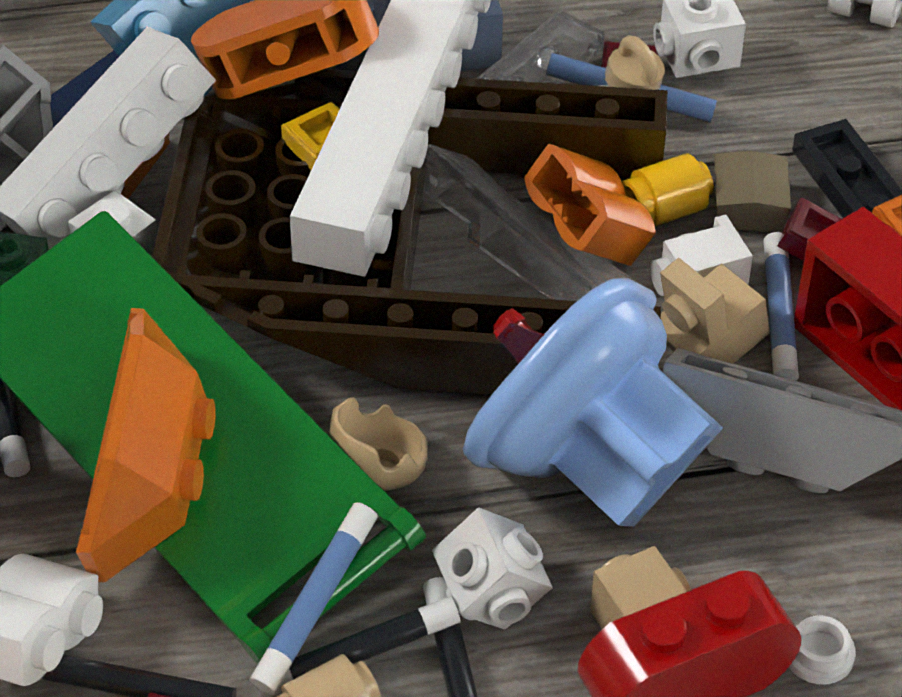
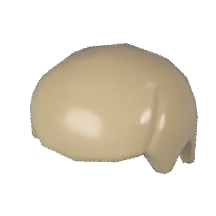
[329,397,428,491]

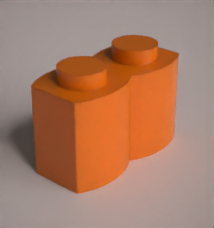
[524,144,656,266]

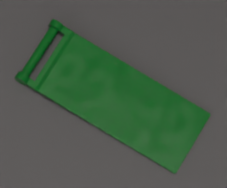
[0,211,426,665]

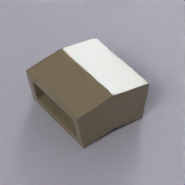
[714,151,791,233]

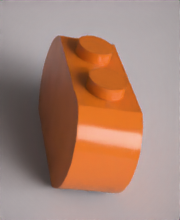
[191,0,379,99]

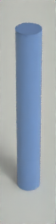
[546,53,717,122]

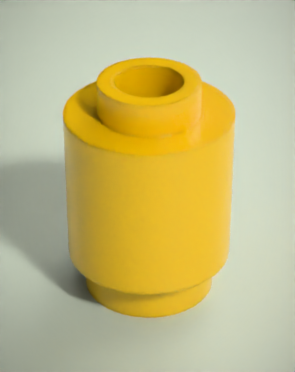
[622,153,714,227]

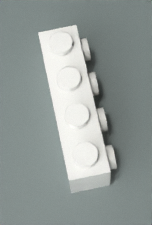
[0,27,216,253]

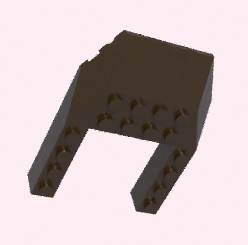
[152,69,668,395]

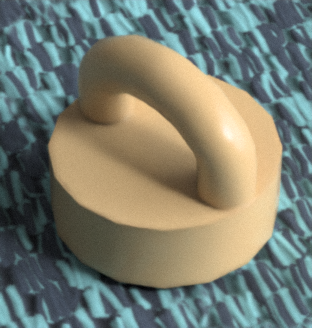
[605,35,665,90]

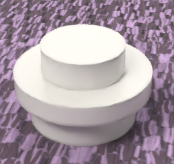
[789,615,856,684]

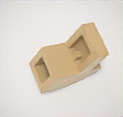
[660,257,769,364]

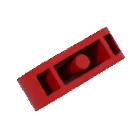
[578,570,802,697]

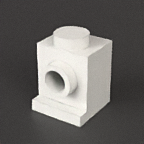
[650,214,753,296]

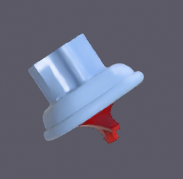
[463,278,723,527]

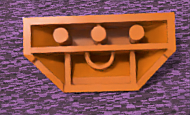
[76,308,216,582]

